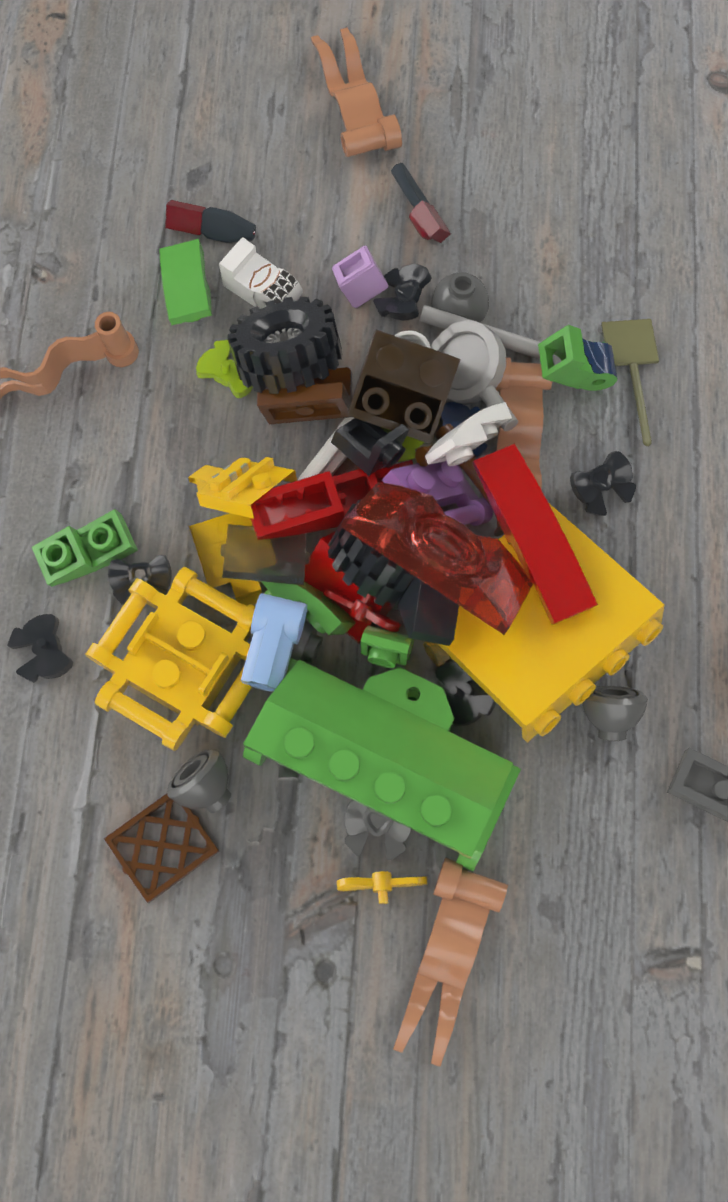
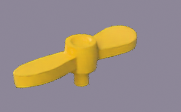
[336,871,428,904]

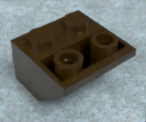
[347,329,461,444]

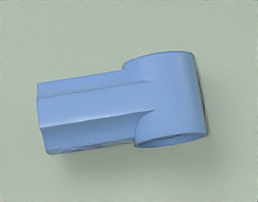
[241,593,307,692]

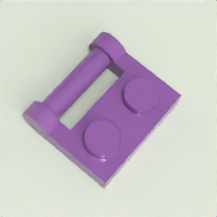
[382,461,493,538]

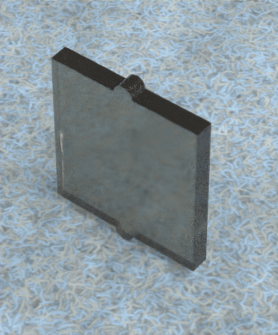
[221,524,310,585]

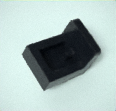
[331,418,409,476]

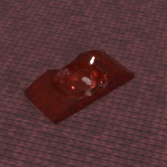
[340,482,533,635]

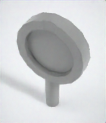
[430,320,518,431]

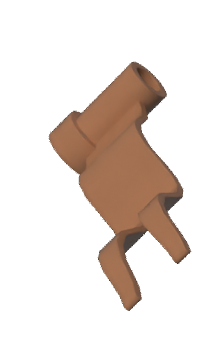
[311,27,402,157]
[0,312,139,399]
[496,357,552,490]
[393,858,508,1067]

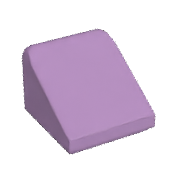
[332,246,388,308]

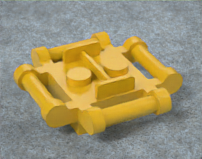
[85,567,255,751]

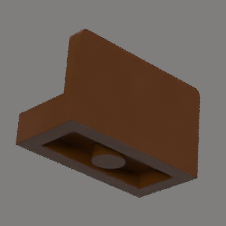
[257,367,353,425]

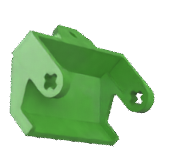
[243,658,521,872]

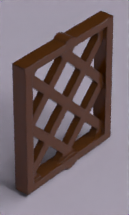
[104,794,220,903]

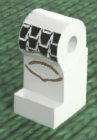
[219,237,303,309]

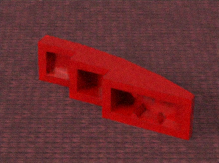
[472,443,598,625]
[250,459,413,541]

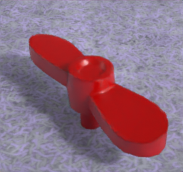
[323,588,401,632]

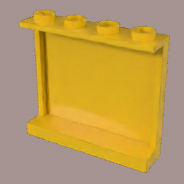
[426,502,665,743]

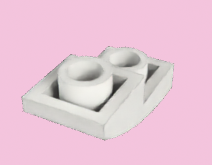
[425,402,512,466]

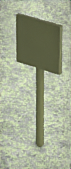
[601,319,659,446]

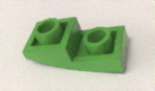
[160,239,212,326]
[32,509,138,587]
[259,572,356,635]
[361,626,414,668]

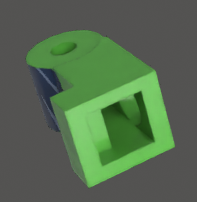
[538,324,618,391]

